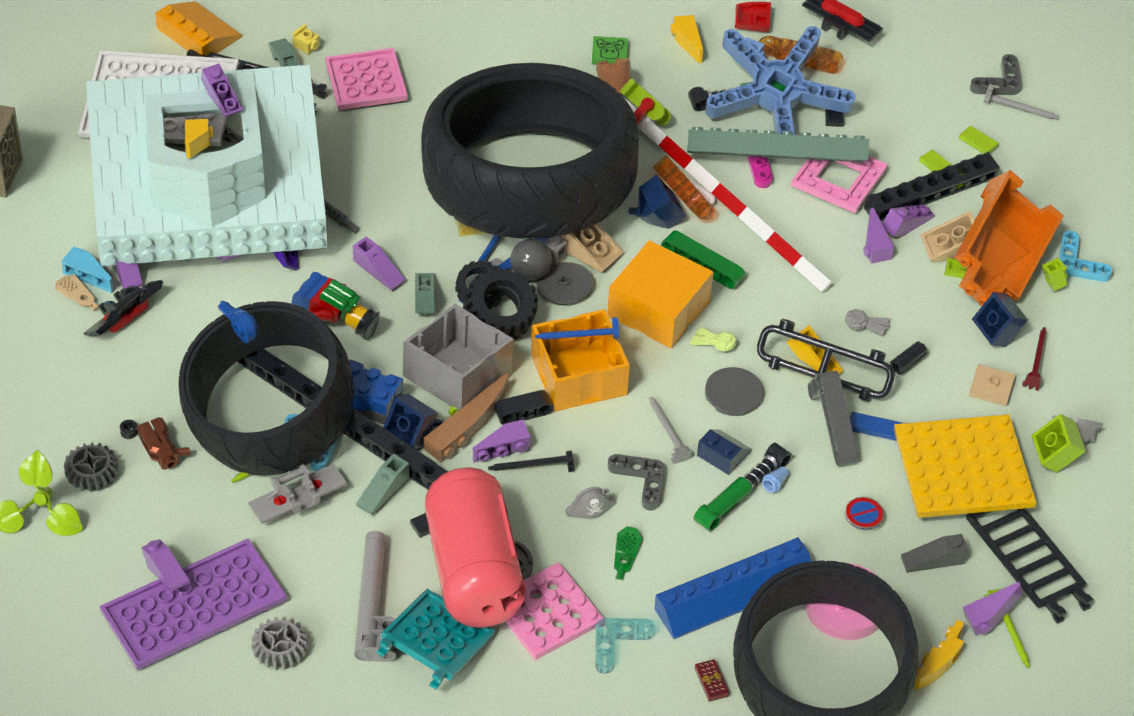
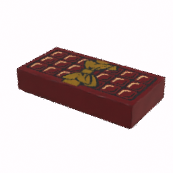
[694,659,729,702]

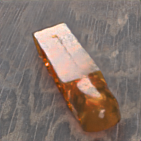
[759,35,843,74]
[653,155,715,221]

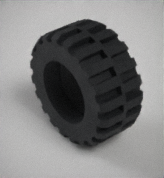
[463,267,538,340]

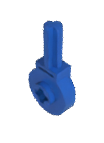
[218,300,258,343]

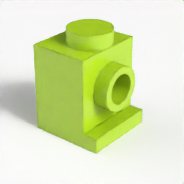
[1042,258,1067,291]

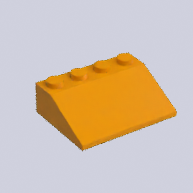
[155,1,242,56]

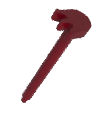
[1022,327,1047,391]

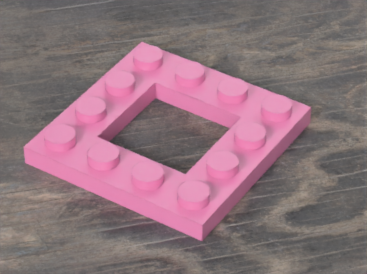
[791,156,888,214]

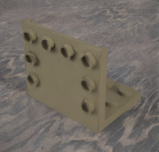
[0,105,23,198]

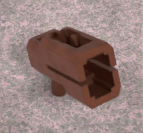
[137,417,190,470]

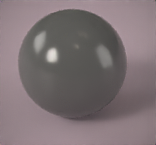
[510,239,552,281]

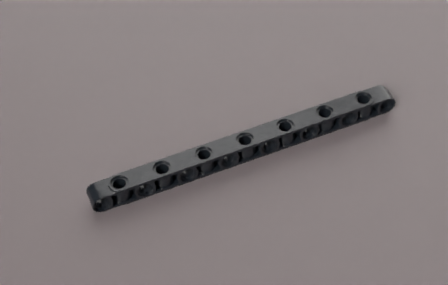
[238,349,448,490]

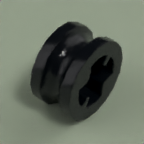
[120,420,138,439]

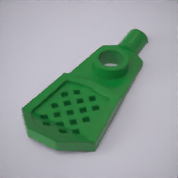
[614,526,643,580]

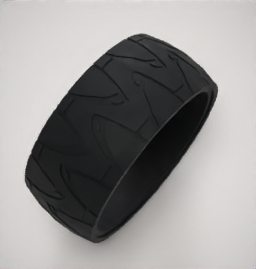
[178,301,354,476]
[733,560,919,716]

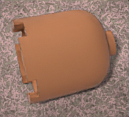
[596,58,632,96]

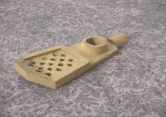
[55,274,99,311]

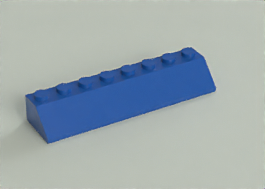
[654,537,812,639]

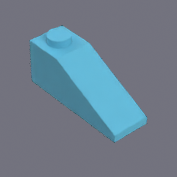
[61,246,114,293]

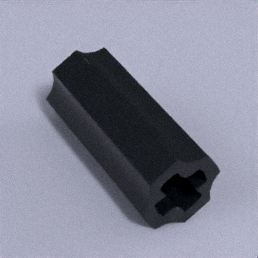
[890,341,927,375]

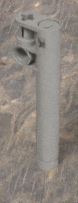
[354,531,396,662]

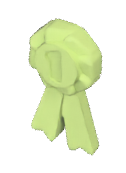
[690,327,737,351]

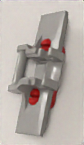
[248,464,347,524]

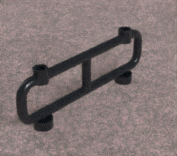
[757,319,895,401]

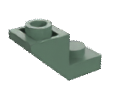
[268,38,299,67]

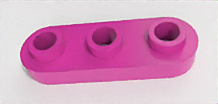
[747,156,772,188]

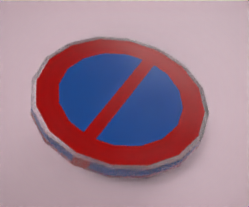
[844,497,884,530]

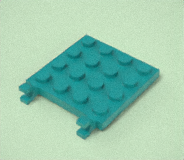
[377,589,495,690]

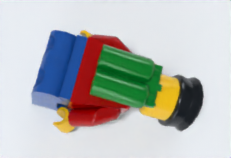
[291,272,380,340]

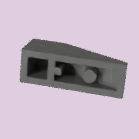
[901,534,968,573]

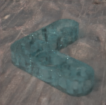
[595,618,656,674]

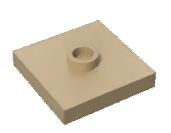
[969,364,1015,406]

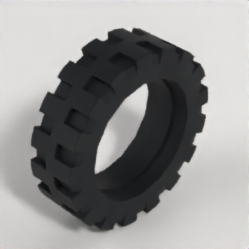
[455,260,504,310]

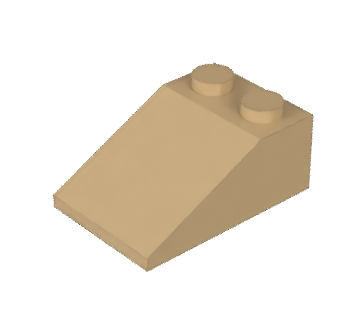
[920,211,975,262]
[559,223,624,273]

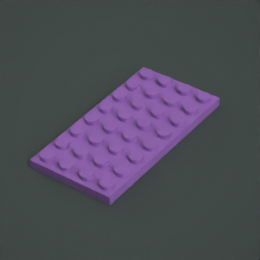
[100,538,287,671]

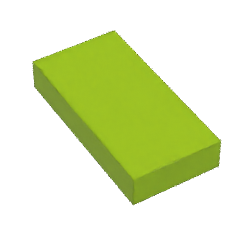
[959,125,999,154]

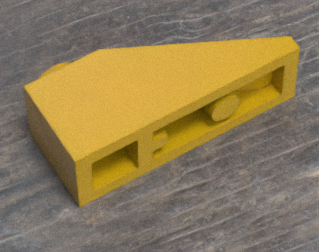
[670,15,703,63]
[786,325,844,374]

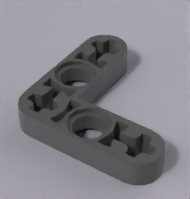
[970,54,1021,95]
[608,454,665,511]

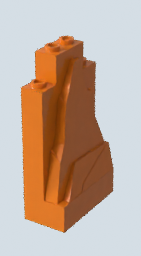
[954,170,1064,306]

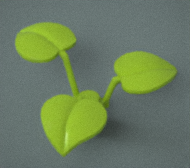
[0,450,84,536]

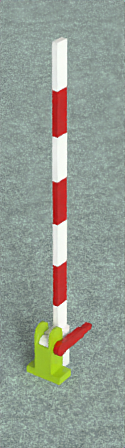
[620,78,832,293]

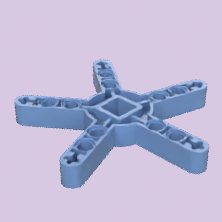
[705,26,856,135]

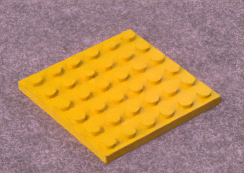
[894,414,1036,518]

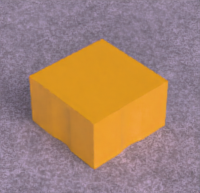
[607,240,714,349]
[531,309,630,412]

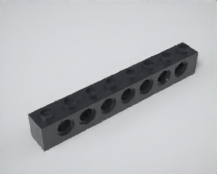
[864,152,1000,221]

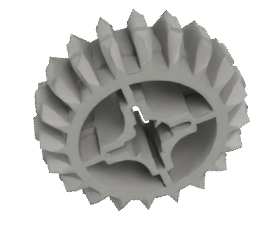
[251,616,308,670]

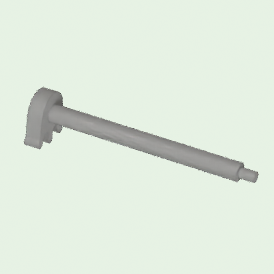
[984,84,1059,119]
[649,397,692,464]

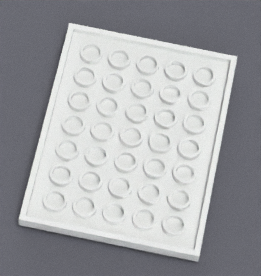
[78,51,239,146]

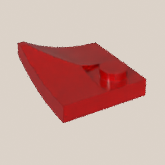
[734,1,771,33]

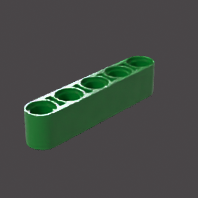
[661,230,746,289]

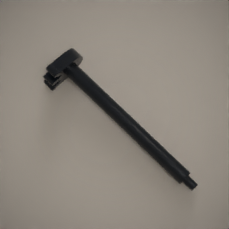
[488,450,574,472]

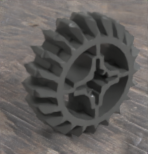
[64,442,119,492]

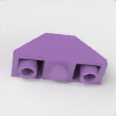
[113,261,142,288]

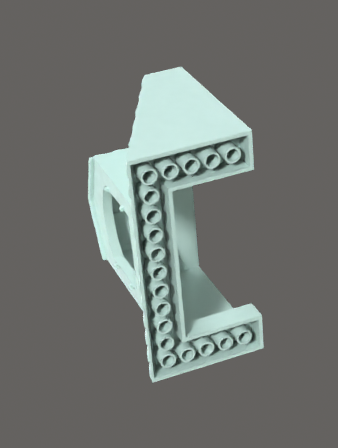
[86,65,327,266]

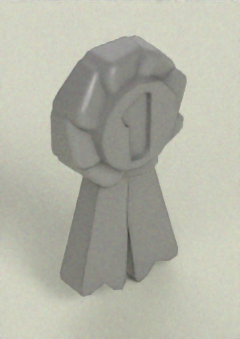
[845,308,890,337]

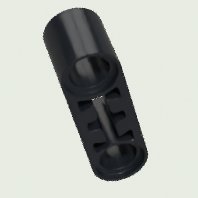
[494,390,553,425]

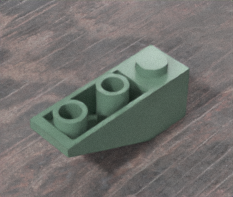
[356,454,409,515]

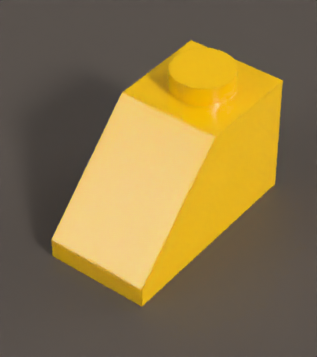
[185,119,213,158]

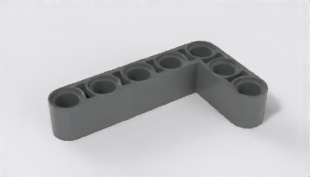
[808,371,858,466]

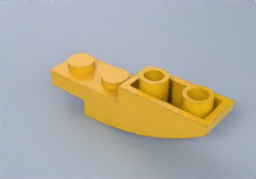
[914,620,964,690]

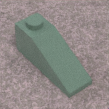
[415,273,434,316]

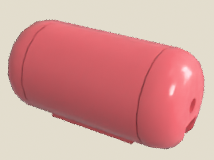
[425,467,526,628]

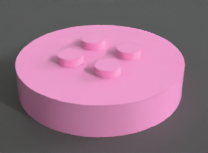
[805,563,879,640]

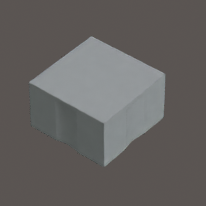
[403,304,514,410]

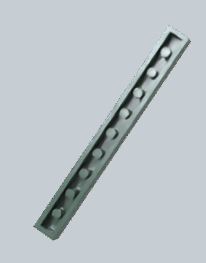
[687,127,869,163]

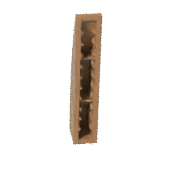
[424,373,509,463]

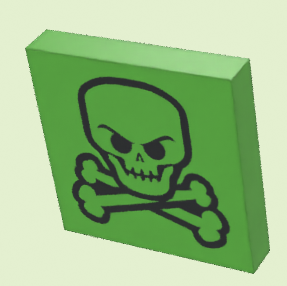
[592,36,628,65]

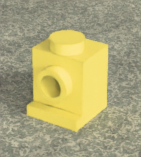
[292,24,320,55]

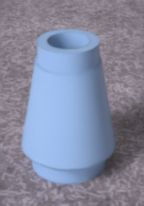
[762,467,789,493]

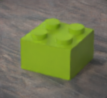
[1031,414,1086,473]

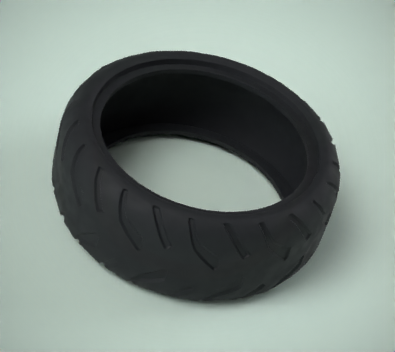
[421,63,639,239]

